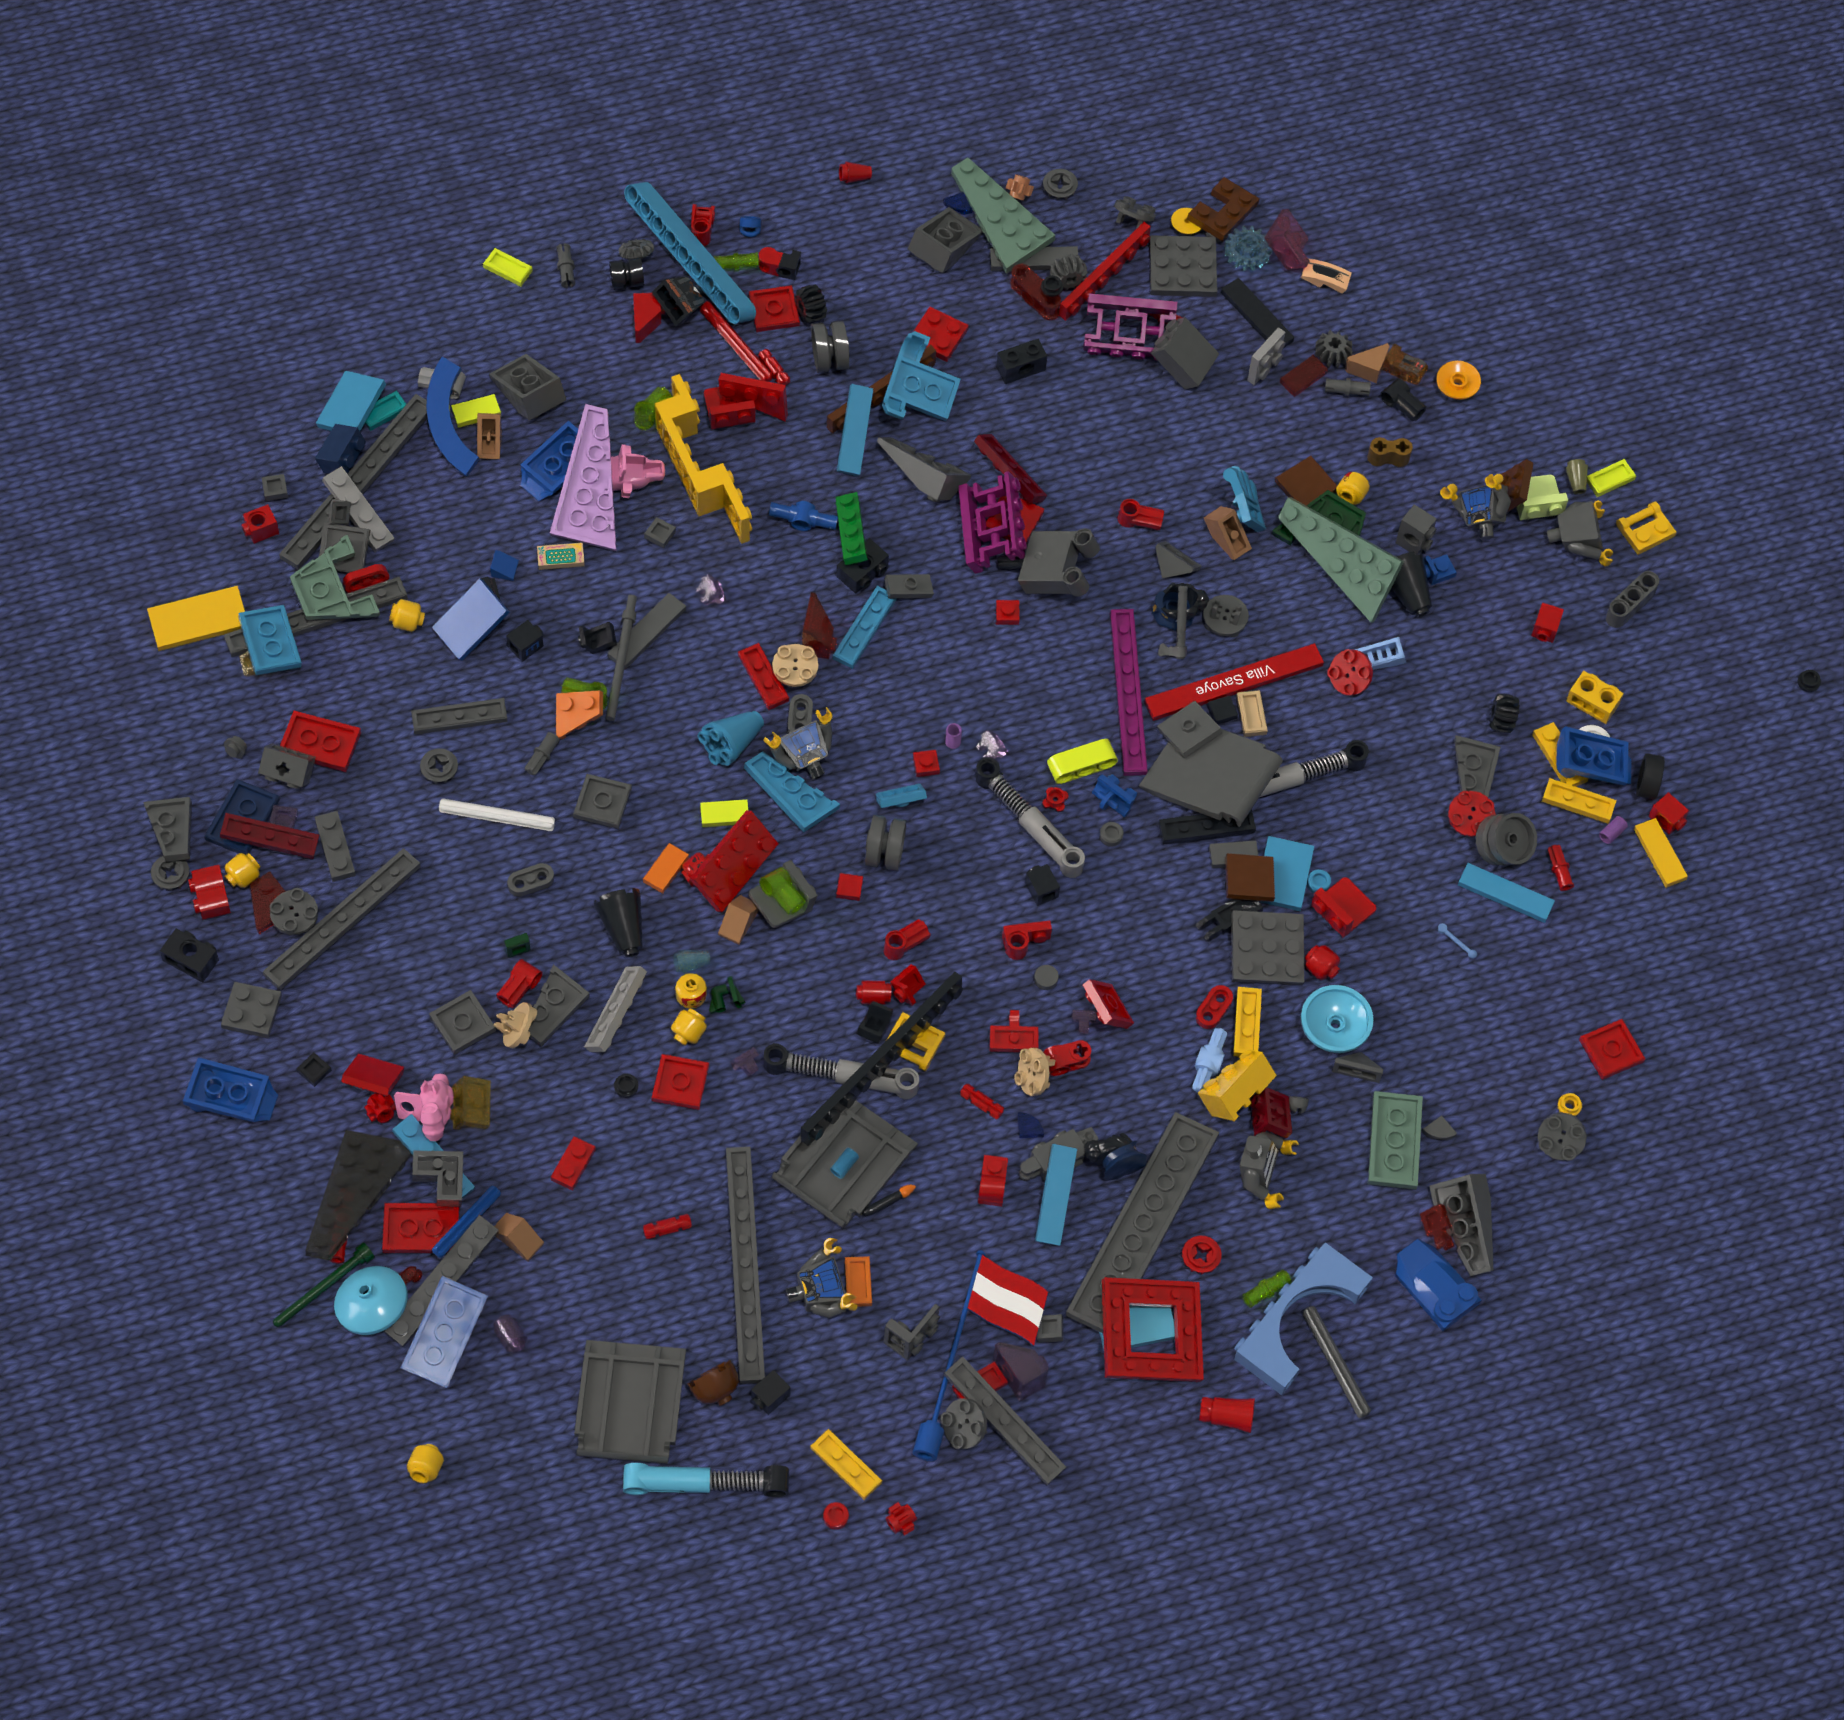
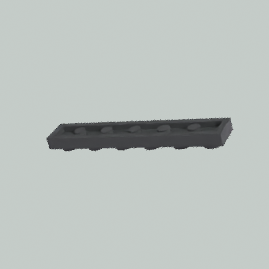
[384,1215,499,1347]
[944,1356,1066,1485]

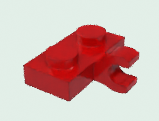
[990,1010,1038,1052]

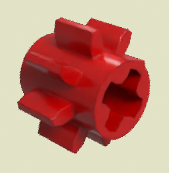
[364,1093,396,1123]
[885,1502,917,1536]

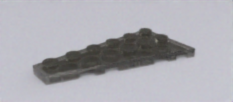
[305,1130,413,1261]

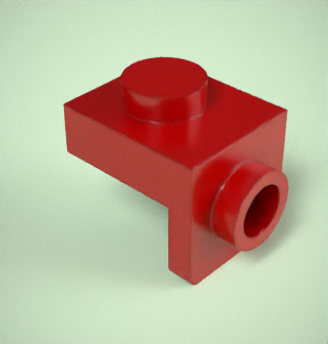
[890,964,926,1006]

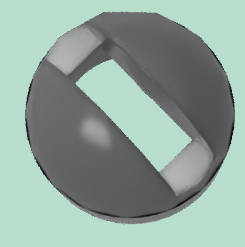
[1289,1096,1309,1114]

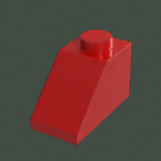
[633,293,665,343]

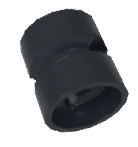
[609,257,644,290]

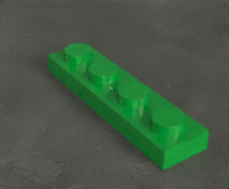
[835,492,868,565]

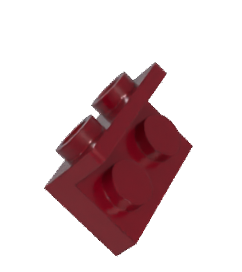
[1251,1087,1292,1138]

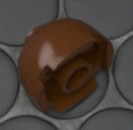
[687,1359,738,1406]

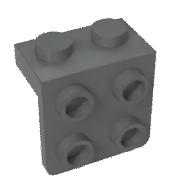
[748,860,818,928]

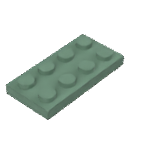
[1368,1091,1423,1190]

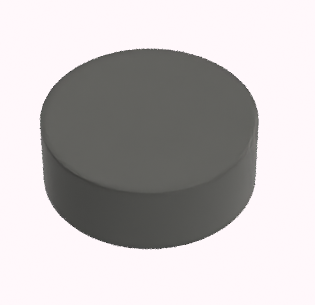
[1100,822,1124,847]
[1034,965,1059,990]

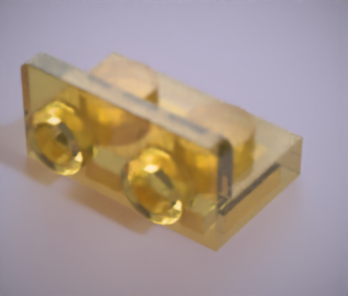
[451,1076,491,1130]

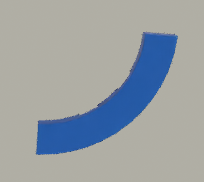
[427,356,479,477]

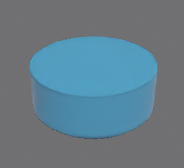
[1307,869,1331,893]

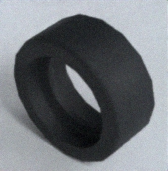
[1636,753,1665,800]

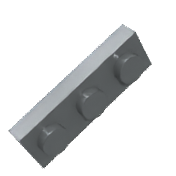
[315,811,356,882]

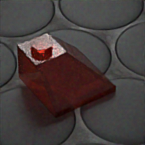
[802,592,837,659]

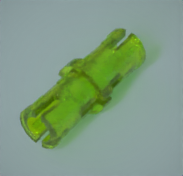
[714,252,759,270]
[1242,1269,1291,1308]

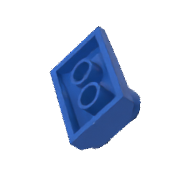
[520,421,578,501]
[1556,726,1631,785]
[183,1057,278,1122]
[1395,1238,1482,1331]

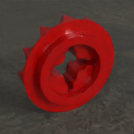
[1182,1235,1222,1275]

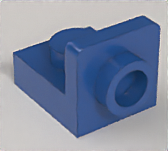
[1424,554,1457,586]

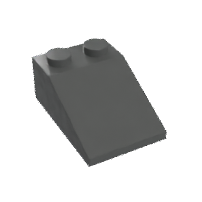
[908,207,983,273]
[489,354,567,420]

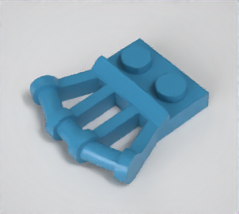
[1223,466,1266,532]

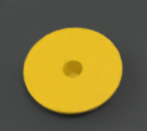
[1171,208,1201,234]

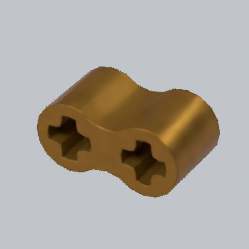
[1367,437,1413,467]

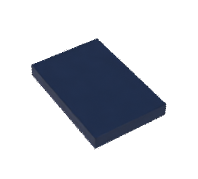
[204,779,280,855]

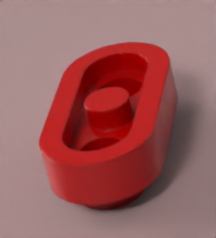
[343,564,389,593]
[1196,985,1233,1029]

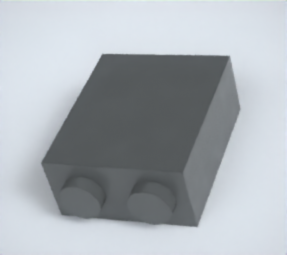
[1151,317,1219,389]

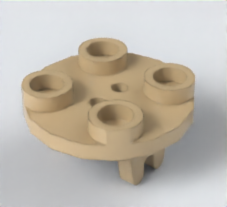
[772,644,819,687]
[494,1002,537,1049]
[1014,1048,1056,1096]

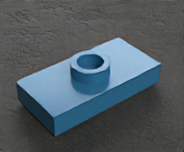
[876,783,927,808]

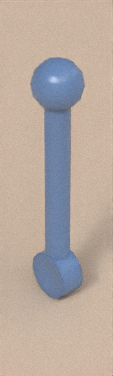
[1437,923,1477,959]

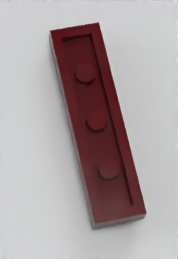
[974,434,1047,503]
[220,813,319,859]

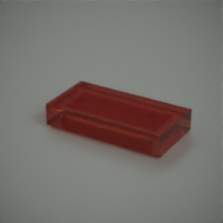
[1280,355,1328,397]

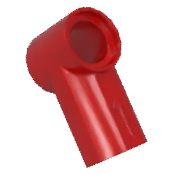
[1118,499,1164,530]
[884,919,931,960]
[496,959,543,1008]

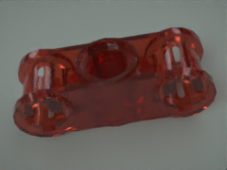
[1010,263,1061,321]

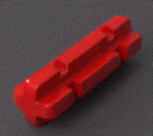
[759,349,790,385]
[960,1084,1004,1119]
[643,1214,692,1239]

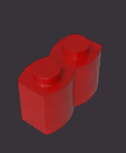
[188,865,231,920]

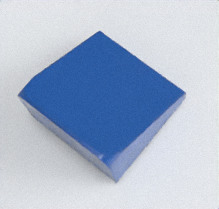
[490,550,519,581]

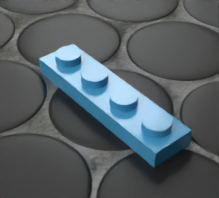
[392,1114,475,1199]

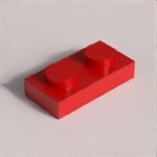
[551,1136,596,1191]

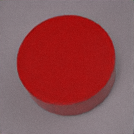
[823,1502,849,1530]

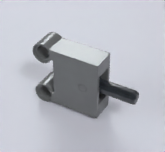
[997,528,1100,597]

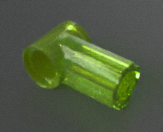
[634,386,673,430]
[561,677,608,709]
[759,867,806,915]

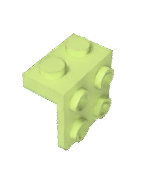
[1516,475,1568,520]

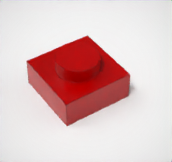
[996,600,1019,625]
[913,750,940,777]

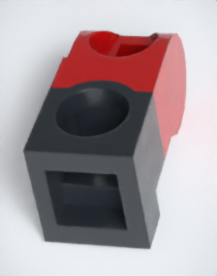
[759,247,801,280]

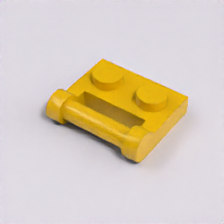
[1616,501,1676,555]
[887,1012,945,1071]

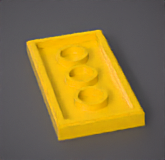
[147,586,245,651]

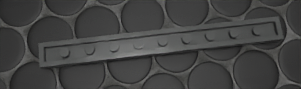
[279,394,428,570]
[726,1146,765,1384]

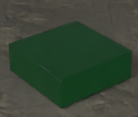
[504,933,531,958]

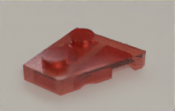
[250,871,293,934]

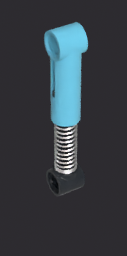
[623,1463,789,1498]

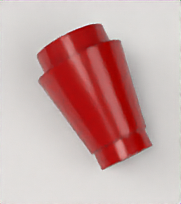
[839,162,872,184]

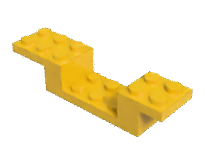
[655,374,752,544]

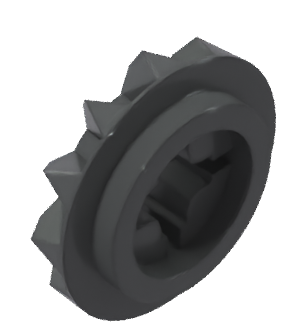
[1043,169,1078,200]
[619,239,654,259]
[420,748,458,784]
[151,856,190,891]

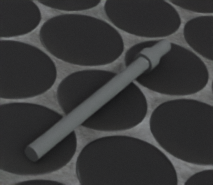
[606,595,637,721]

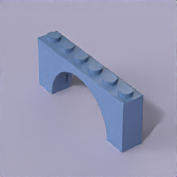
[1234,1243,1373,1395]

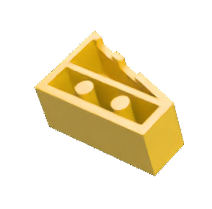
[1198,1050,1277,1121]

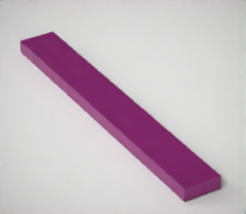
[1110,609,1148,776]

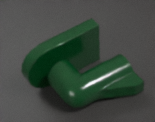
[709,976,746,1014]

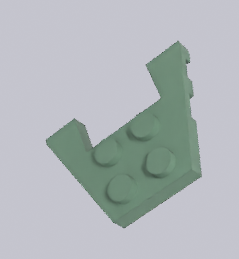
[290,535,380,620]

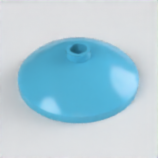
[1301,985,1373,1053]
[334,1266,408,1335]

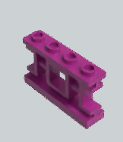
[1083,294,1178,361]
[959,471,1027,574]

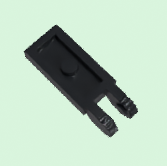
[1196,899,1263,942]

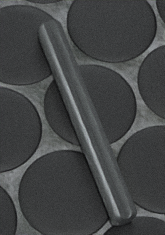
[1303,1306,1371,1418]

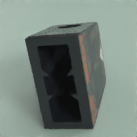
[652,276,705,326]

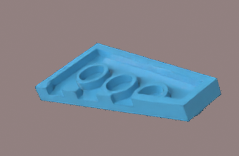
[744,751,840,833]

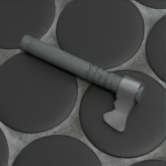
[1158,586,1188,659]

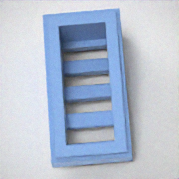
[1355,637,1406,670]

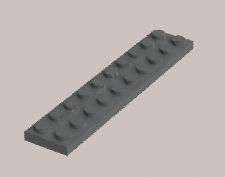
[1066,1112,1219,1333]

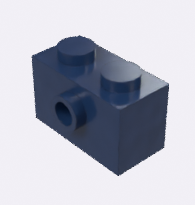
[315,424,366,474]

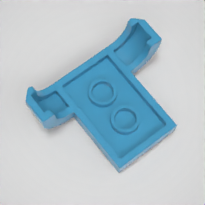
[882,331,961,421]

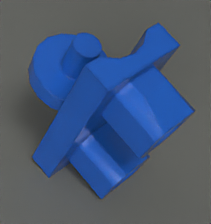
[1092,774,1137,817]

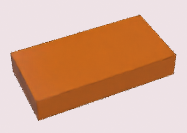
[643,843,689,893]
[845,1256,872,1307]

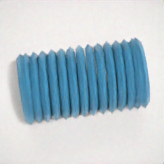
[830,1148,859,1179]

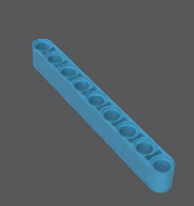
[624,182,756,324]

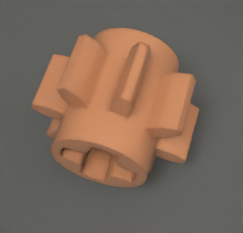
[1006,174,1034,200]

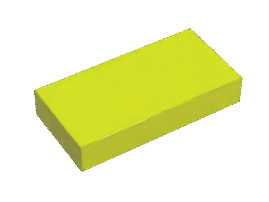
[483,248,533,287]
[451,394,501,428]
[1587,459,1636,497]
[700,800,748,827]

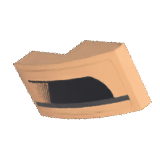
[1301,259,1352,294]

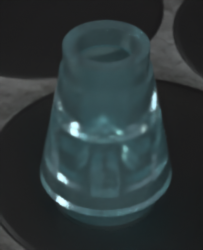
[673,950,710,974]

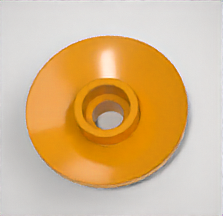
[1436,361,1481,400]

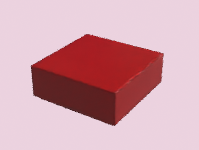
[836,873,863,901]

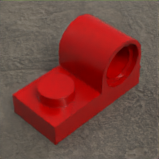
[1002,920,1052,960]
[978,1155,1008,1207]

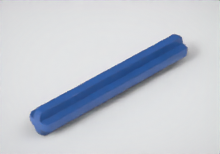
[432,1186,501,1258]

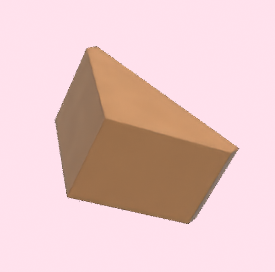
[1345,343,1390,383]
[477,413,502,459]
[718,895,759,945]
[495,1213,544,1262]

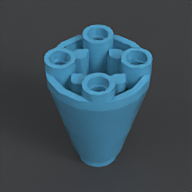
[698,711,764,766]

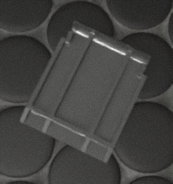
[1139,729,1283,827]
[772,1100,918,1228]
[574,1340,686,1464]

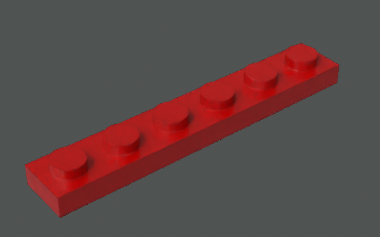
[1059,222,1151,321]

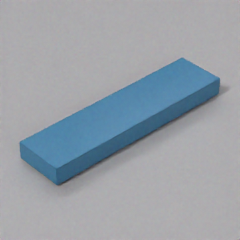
[837,384,873,476]
[833,586,897,669]
[1458,863,1555,923]
[1035,1144,1077,1246]

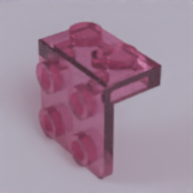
[1264,209,1310,270]

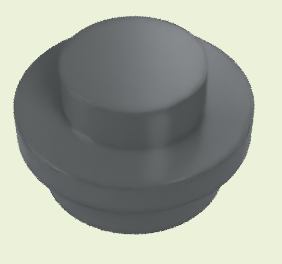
[224,736,247,758]

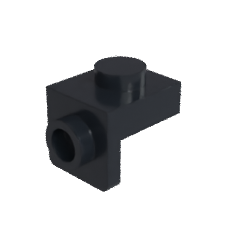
[578,622,617,654]
[857,1001,893,1044]

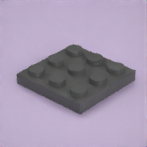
[1150,235,1217,297]
[1231,910,1304,985]

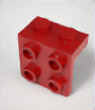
[704,387,755,429]
[1311,877,1376,938]

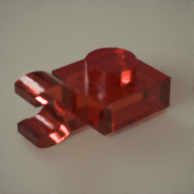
[1420,1204,1454,1250]

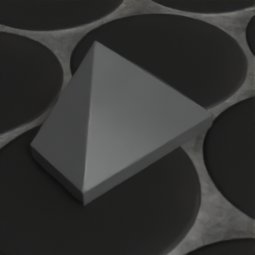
[1155,541,1202,578]
[1332,1052,1383,1083]

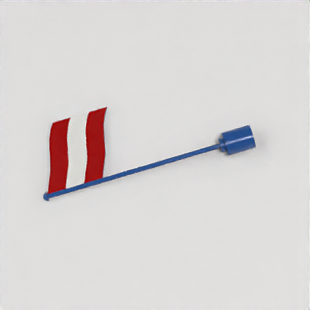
[912,1250,1048,1461]

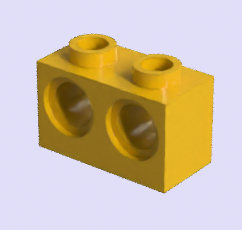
[1566,670,1624,724]

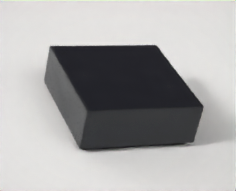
[1207,695,1238,724]
[296,1052,332,1087]

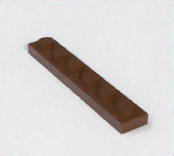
[827,345,936,434]

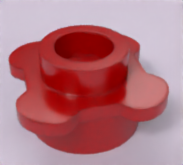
[1042,787,1069,812]

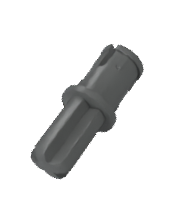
[525,732,560,776]

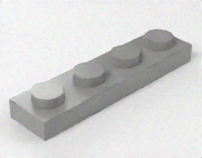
[322,466,395,553]
[584,966,647,1052]

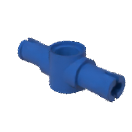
[768,501,838,531]

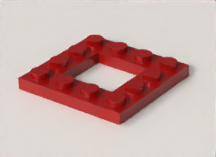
[1102,1277,1204,1382]

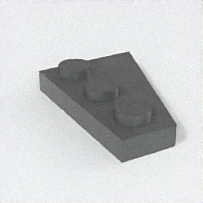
[1454,735,1501,797]
[143,797,192,862]
[528,964,590,1047]

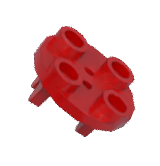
[1327,649,1373,696]
[1448,791,1495,837]

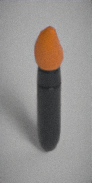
[862,1184,916,1216]

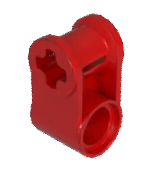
[691,204,715,246]
[1043,1040,1091,1076]

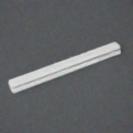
[439,799,555,831]

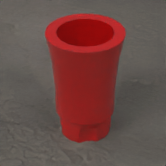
[1199,1397,1255,1433]

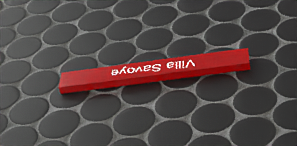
[1144,643,1324,721]

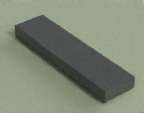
[990,246,1078,271]
[607,593,686,670]
[411,698,508,735]

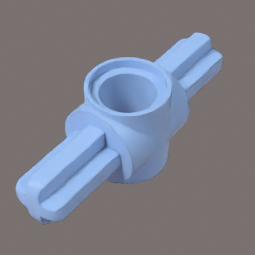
[1192,1028,1227,1093]

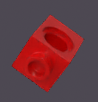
[241,504,279,544]
[1531,602,1564,643]
[1648,792,1689,835]

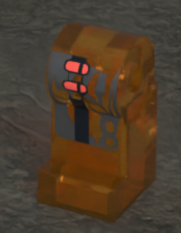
[1382,343,1428,384]

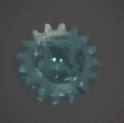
[1224,226,1273,271]

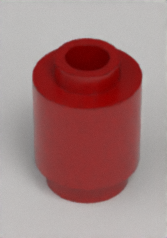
[856,980,891,1005]

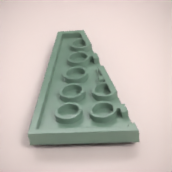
[951,157,1055,274]
[1278,497,1404,622]

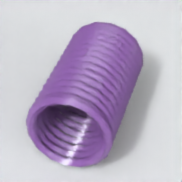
[945,723,962,749]
[1599,816,1628,844]

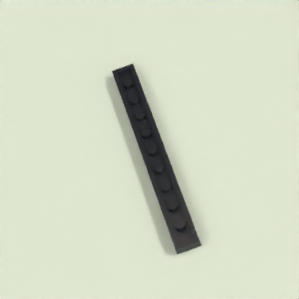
[801,972,963,1146]

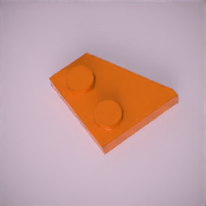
[556,691,603,739]

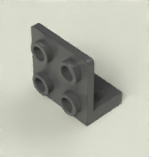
[884,1304,940,1361]

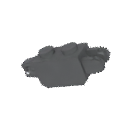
[1019,1127,1099,1181]

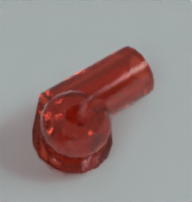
[399,1266,422,1284]

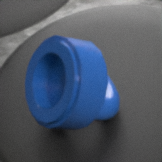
[739,216,761,237]

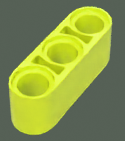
[1047,739,1118,784]

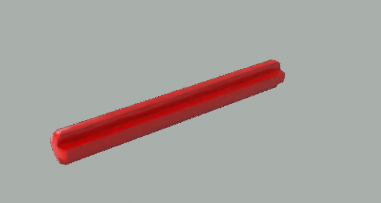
[700,301,773,382]

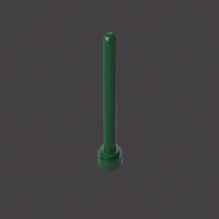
[273,1242,375,1327]

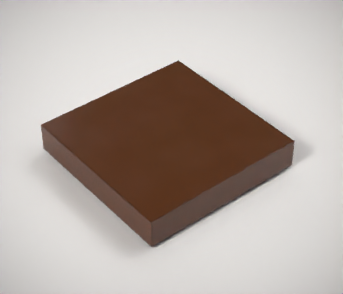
[1275,456,1337,505]
[1225,853,1275,902]

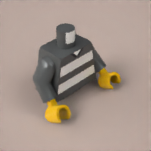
[1240,1132,1299,1209]

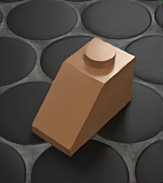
[1204,506,1252,560]

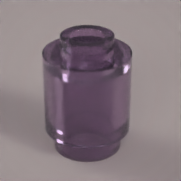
[493,1314,528,1353]

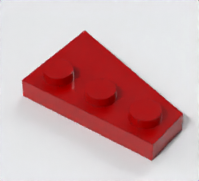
[718,373,788,421]

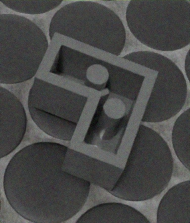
[412,1150,463,1207]

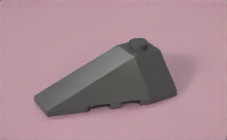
[877,437,972,502]
[1429,1174,1494,1276]

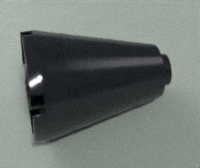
[1391,551,1432,617]
[594,888,643,957]

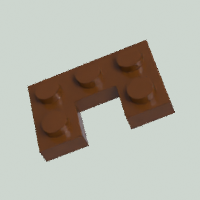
[1187,177,1260,242]

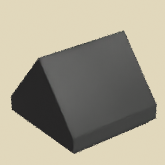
[328,499,351,525]

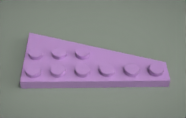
[550,404,617,551]

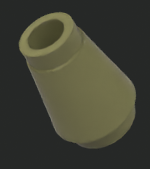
[1565,459,1588,494]

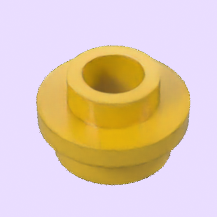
[1557,1093,1582,1116]

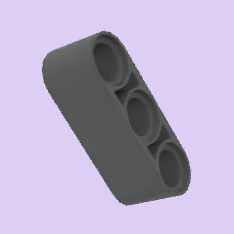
[1606,571,1659,628]

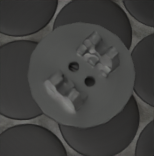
[1114,196,1156,229]
[1203,595,1249,637]
[270,888,318,935]
[1538,1112,1587,1161]
[940,1398,987,1449]

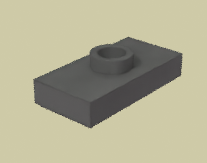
[884,574,934,598]

